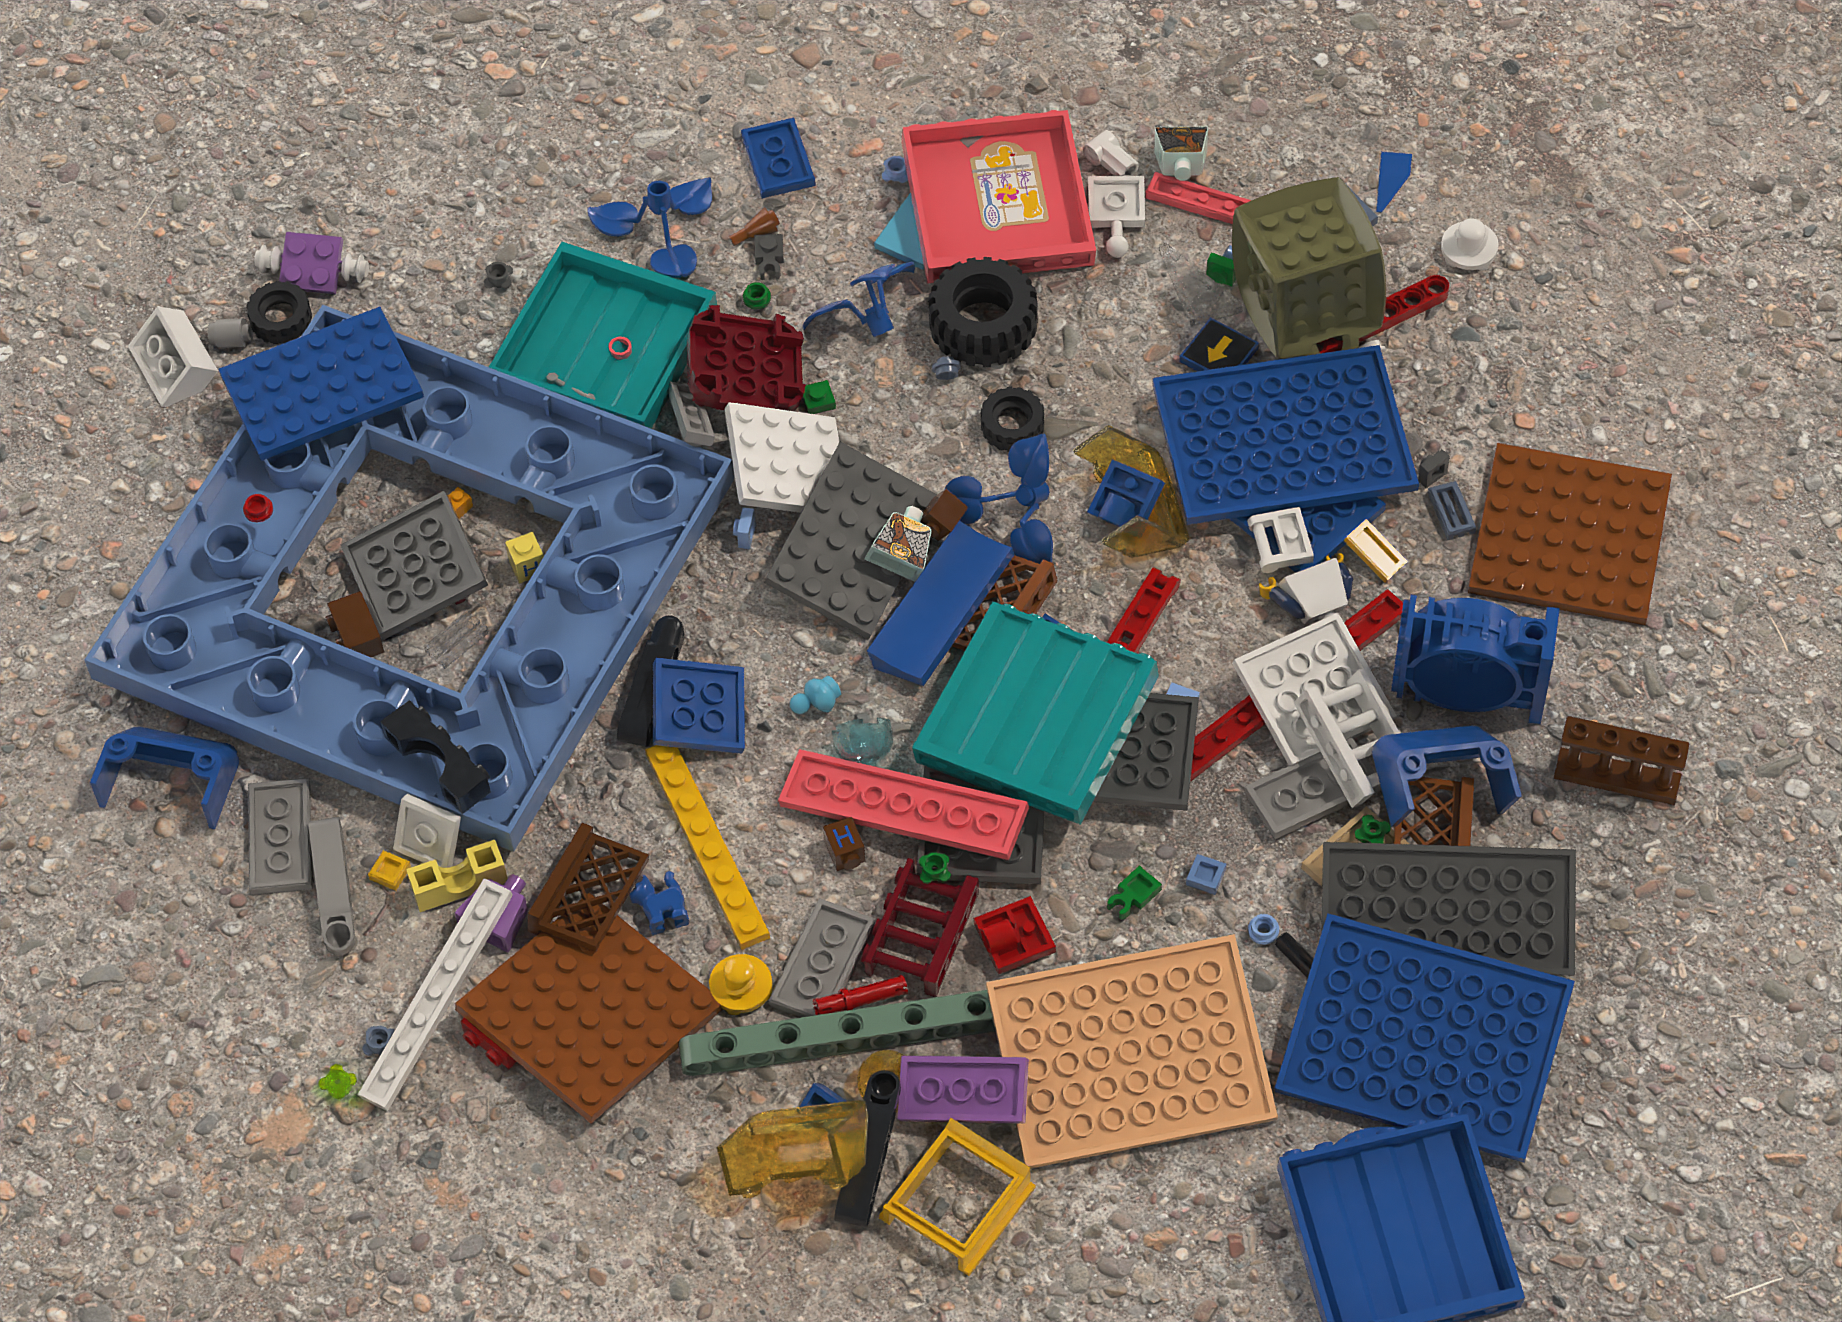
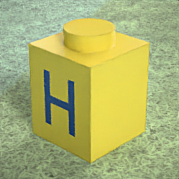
[505,532,544,584]

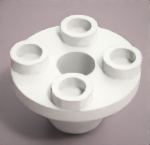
[1441,218,1499,271]

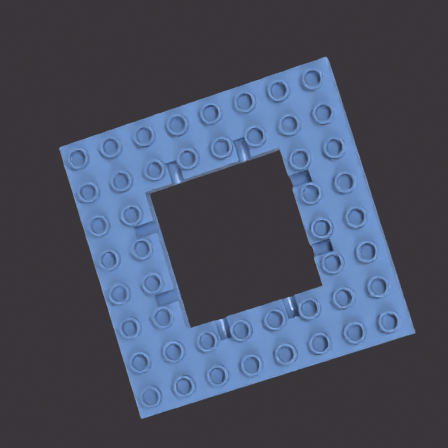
[84,305,734,852]

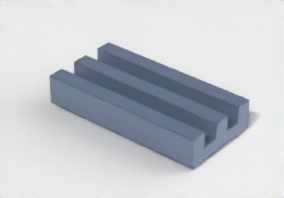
[1428,481,1476,540]

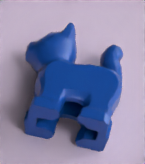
[629,871,689,936]

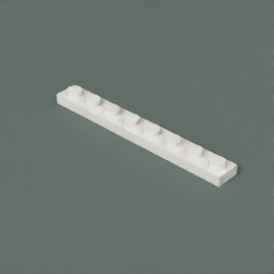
[358,878,513,1111]

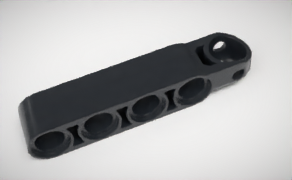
[617,615,685,747]
[834,1070,901,1228]

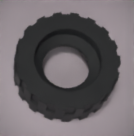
[247,281,312,345]
[980,387,1044,452]

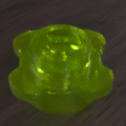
[318,1064,357,1100]

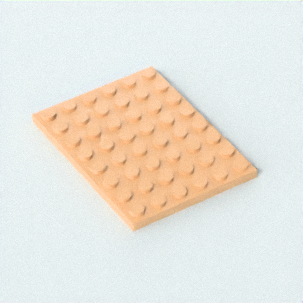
[986,934,1278,1169]

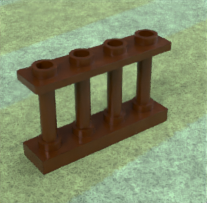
[1553,716,1690,806]

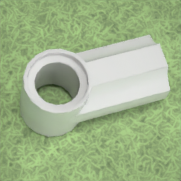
[1083,130,1139,176]

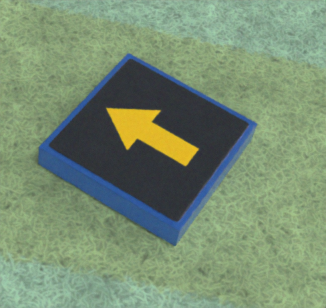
[1179,317,1259,371]

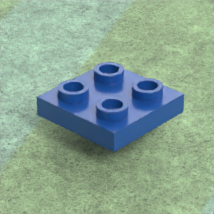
[1087,459,1165,536]

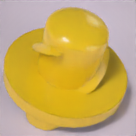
[709,954,772,1015]

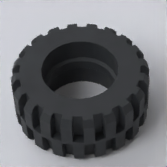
[928,257,1038,368]

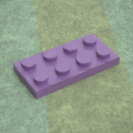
[897,1056,1029,1124]

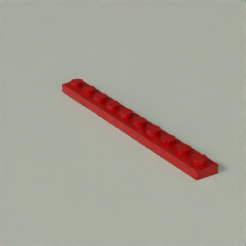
[1190,589,1403,782]

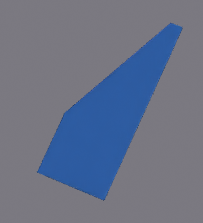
[1376,151,1412,212]

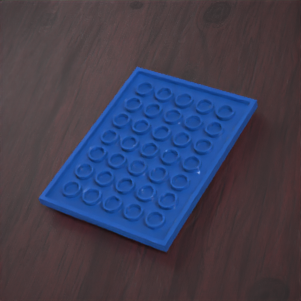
[1152,345,1419,525]
[1274,913,1575,1163]

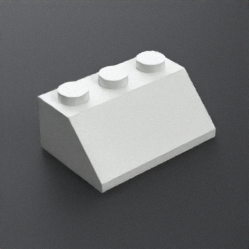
[128,306,218,407]

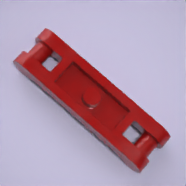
[1107,567,1181,654]

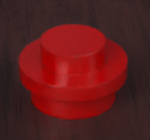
[243,494,273,523]

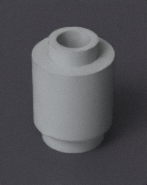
[208,318,252,348]

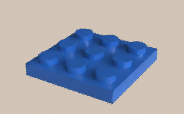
[653,658,745,754]

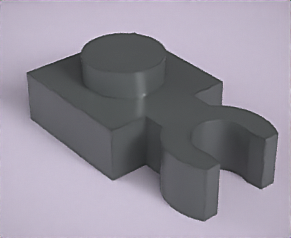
[754,234,784,280]

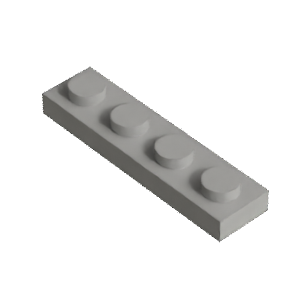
[668,381,715,447]

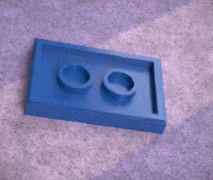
[741,117,816,199]

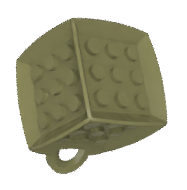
[1232,177,1386,359]

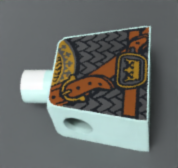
[1154,126,1208,181]
[864,506,931,582]

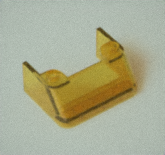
[1073,425,1189,558]

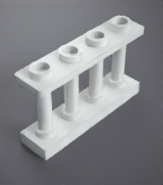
[1294,669,1401,808]

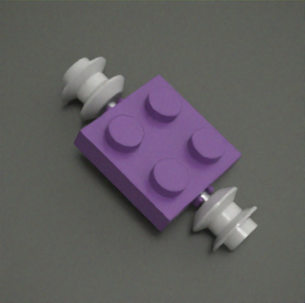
[254,232,369,294]

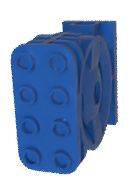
[1391,594,1560,724]

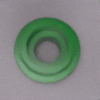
[743,282,771,310]

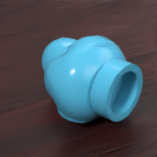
[790,675,841,714]

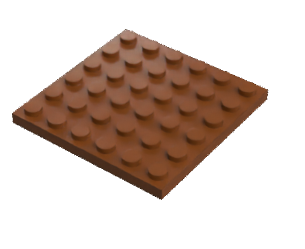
[1468,443,1672,626]
[455,893,723,1124]

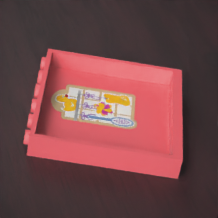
[901,110,1096,284]

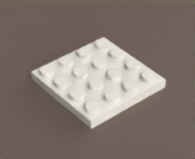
[725,402,839,513]
[1232,613,1397,765]

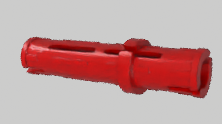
[813,975,908,1015]

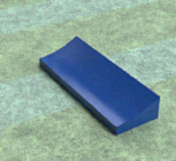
[867,520,1015,686]

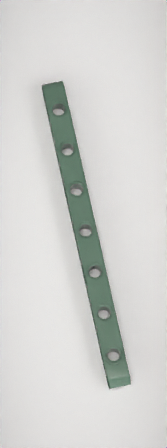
[678,990,996,1076]

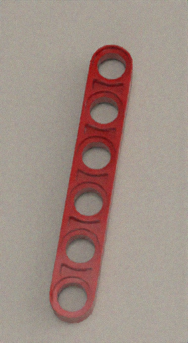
[1316,275,1449,353]

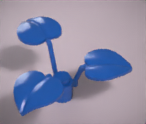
[587,177,712,278]
[803,262,915,337]
[944,434,1053,564]

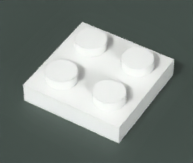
[393,794,461,868]

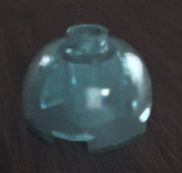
[831,718,893,767]

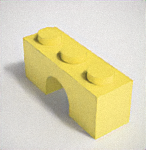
[406,839,508,912]

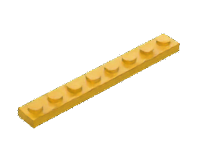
[645,745,770,950]

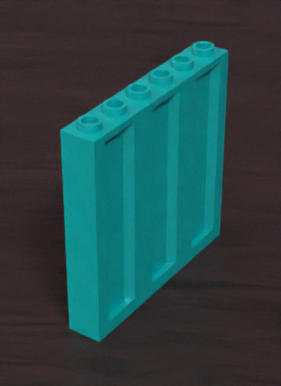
[489,242,717,429]
[912,601,1159,825]

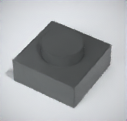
[1418,449,1450,488]

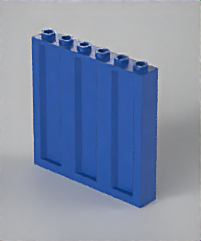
[1277,1112,1525,1322]

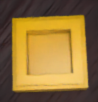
[368,850,411,891]

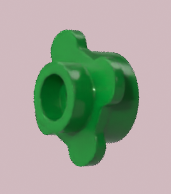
[1355,815,1391,844]
[919,853,951,884]

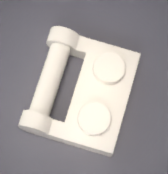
[1247,507,1314,573]

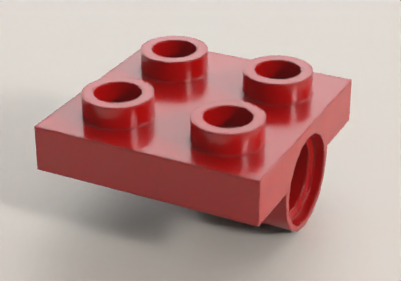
[973,896,1056,975]

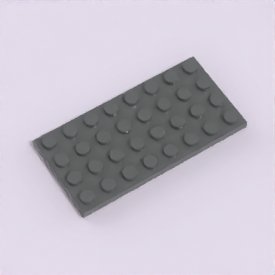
[1321,842,1576,976]

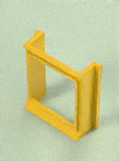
[879,1117,1036,1276]

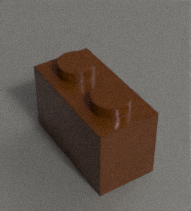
[325,591,385,657]

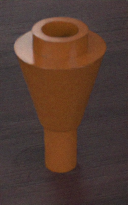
[729,207,780,246]

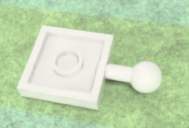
[1088,176,1145,258]

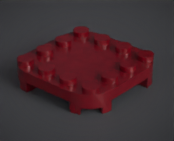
[687,305,806,411]

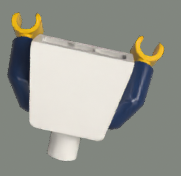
[1259,553,1353,624]

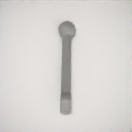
[547,373,596,400]

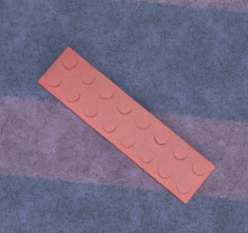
[778,749,1029,860]

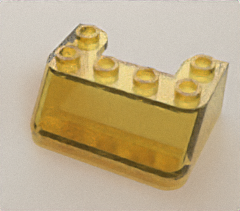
[716,1100,868,1198]

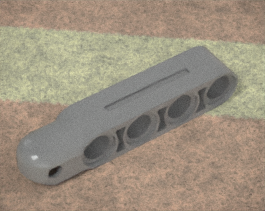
[308,816,356,956]

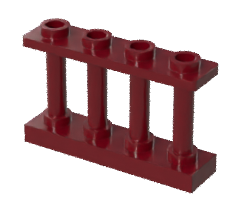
[861,858,979,997]

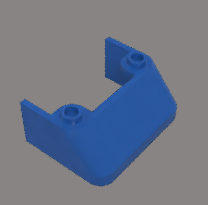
[1372,726,1522,827]
[90,727,239,829]

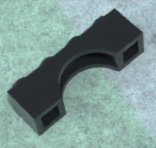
[381,700,491,814]

